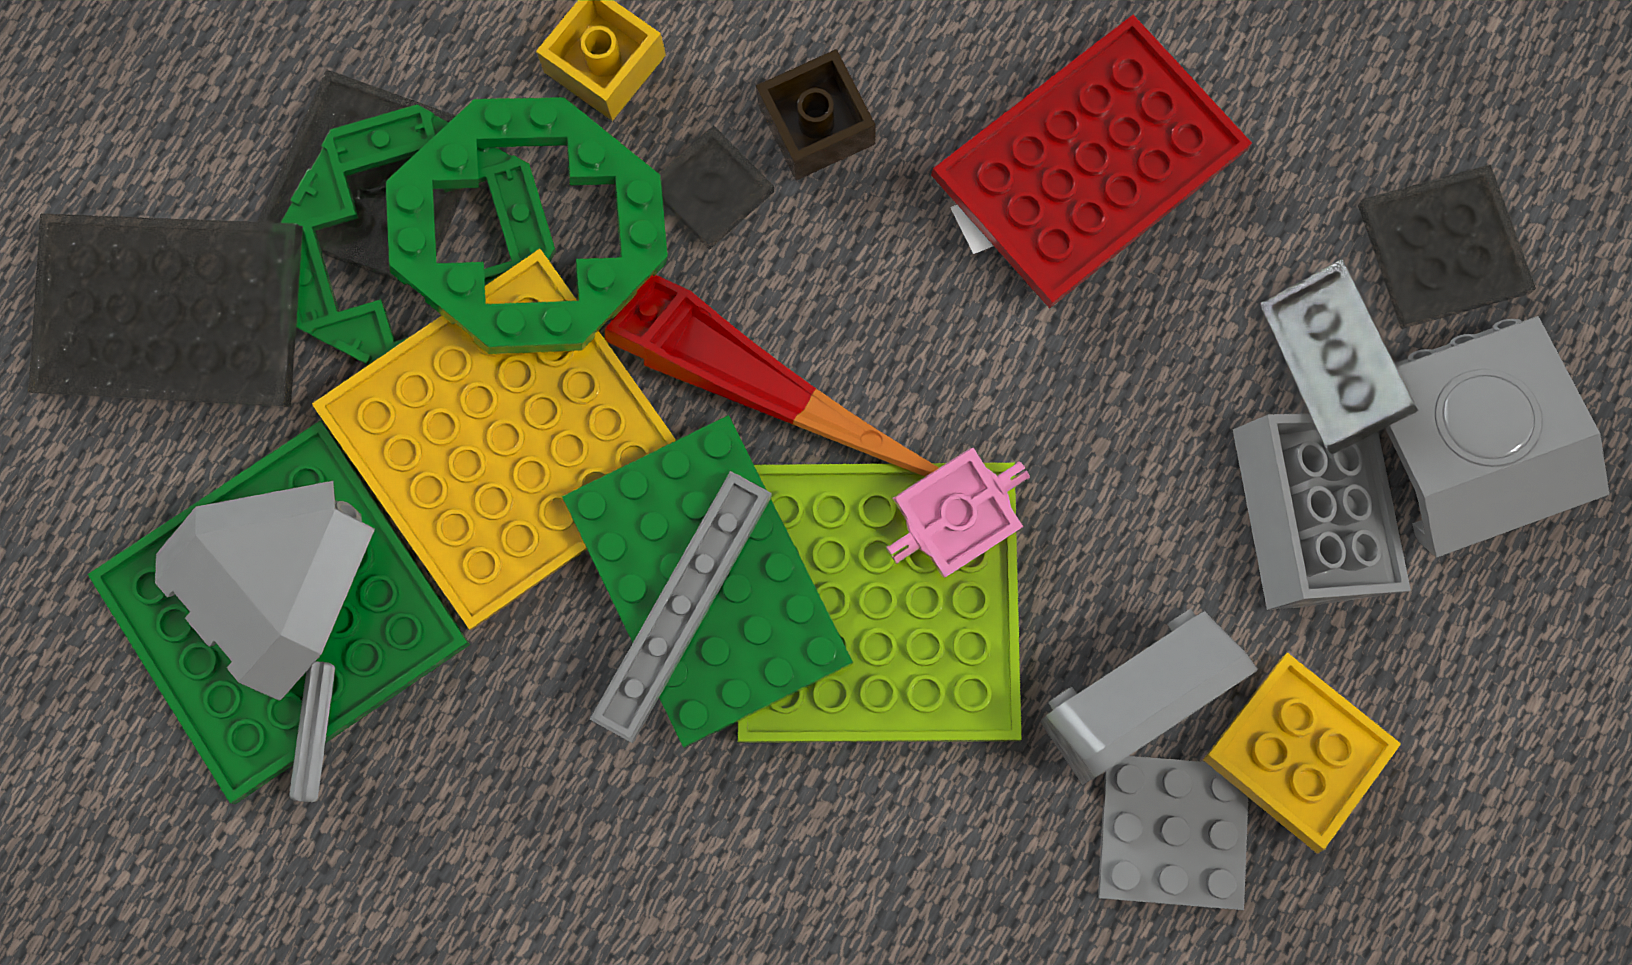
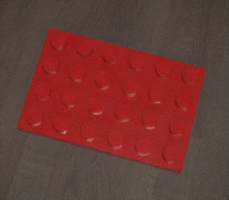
[931,14,1252,309]

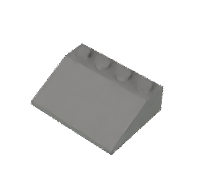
[1233,412,1411,610]

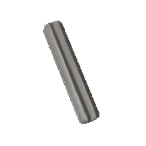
[289,661,335,802]

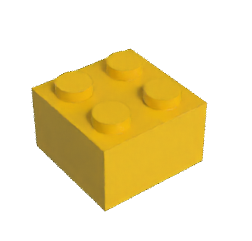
[536,0,666,121]

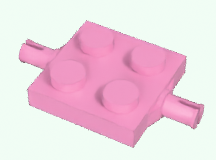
[886,448,1030,577]

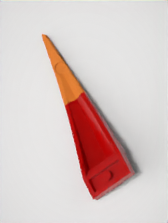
[605,275,939,477]

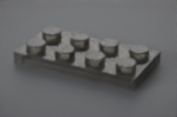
[1260,259,1419,455]

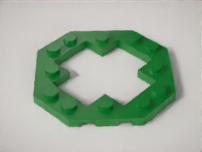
[386,97,668,354]
[268,105,556,365]

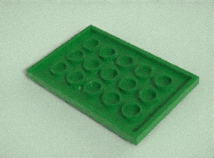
[562,415,853,749]

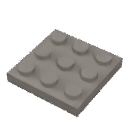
[1098,756,1248,910]

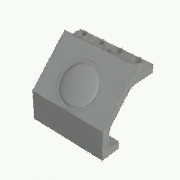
[1350,316,1610,558]

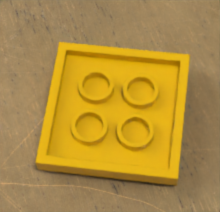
[1203,652,1401,854]

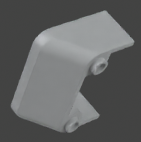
[1040,609,1258,785]

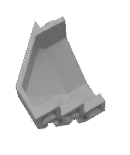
[155,481,375,701]

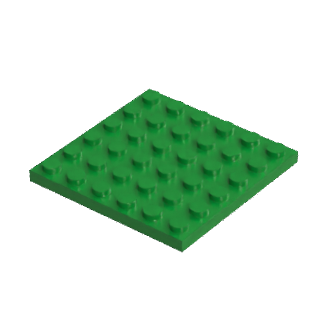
[87,420,471,804]

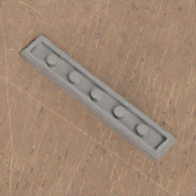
[590,471,772,743]

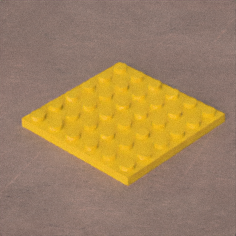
[312,249,676,630]

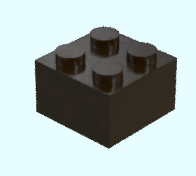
[756,49,876,181]

